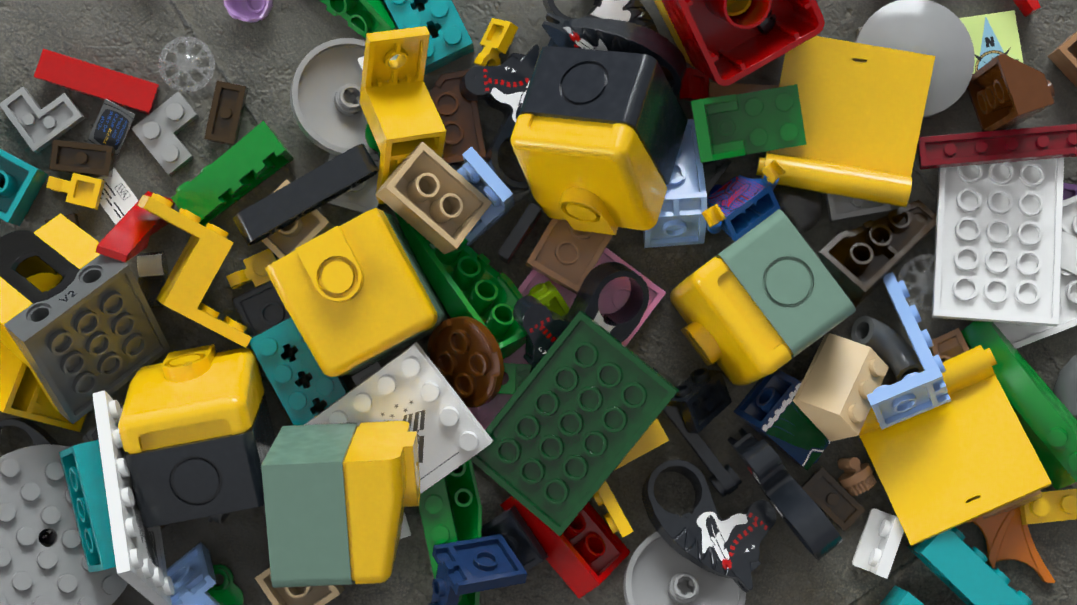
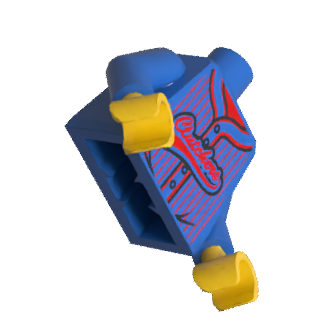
[702,159,786,241]

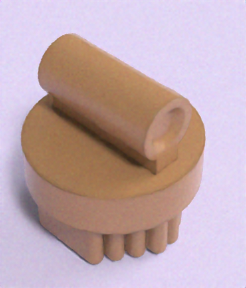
[838,457,877,496]

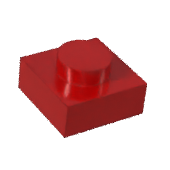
[680,68,709,101]

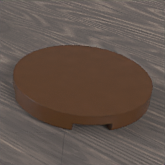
[427,316,504,408]

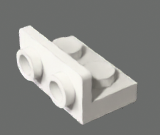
[852,508,904,578]

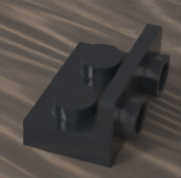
[667,368,732,434]

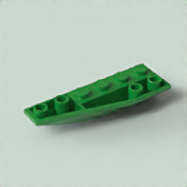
[419,459,482,605]

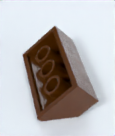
[967,54,1055,132]

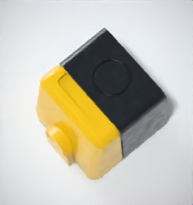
[510,46,688,235]
[118,344,275,528]

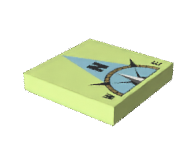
[959,10,1023,74]

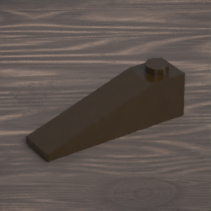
[818,200,936,308]

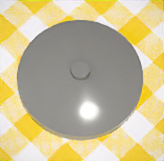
[855,0,975,119]
[290,38,378,156]
[623,532,746,605]

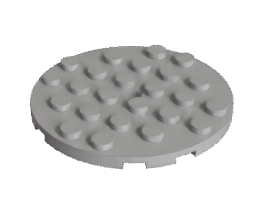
[0,444,128,605]

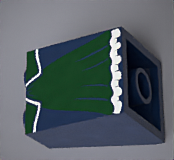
[733,369,832,471]

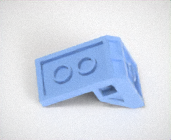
[643,119,707,248]
[457,146,514,246]

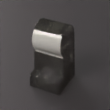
[137,251,169,308]

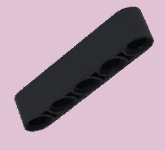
[233,144,379,246]

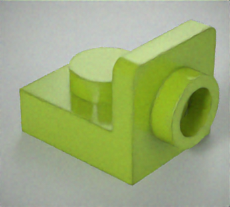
[526,281,570,316]

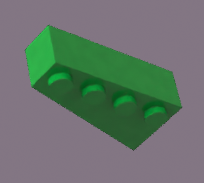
[171,121,294,226]

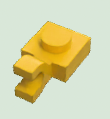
[474,18,518,66]
[46,173,105,210]
[226,248,276,289]

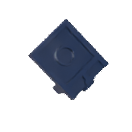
[428,534,527,605]

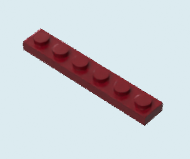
[917,124,1077,170]

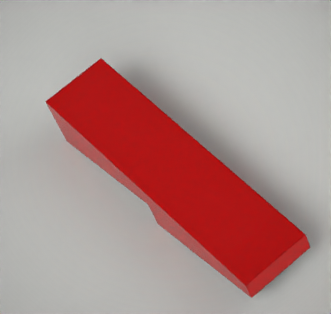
[34,48,160,115]
[95,191,175,262]

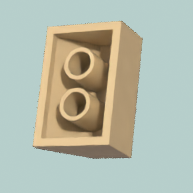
[375,142,492,254]
[793,333,889,442]

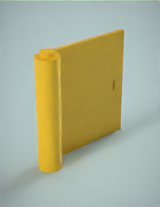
[756,36,935,207]
[859,345,1052,546]

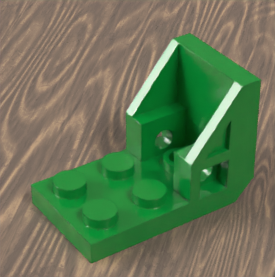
[691,84,807,163]

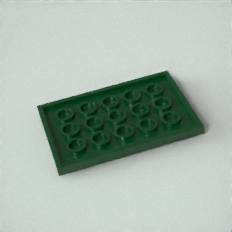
[470,311,679,536]

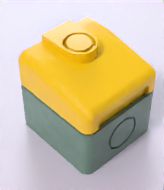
[265,208,448,377]
[670,209,856,386]
[261,421,420,588]

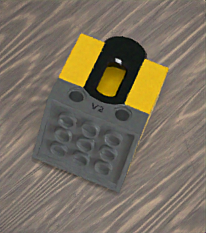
[0,213,171,424]

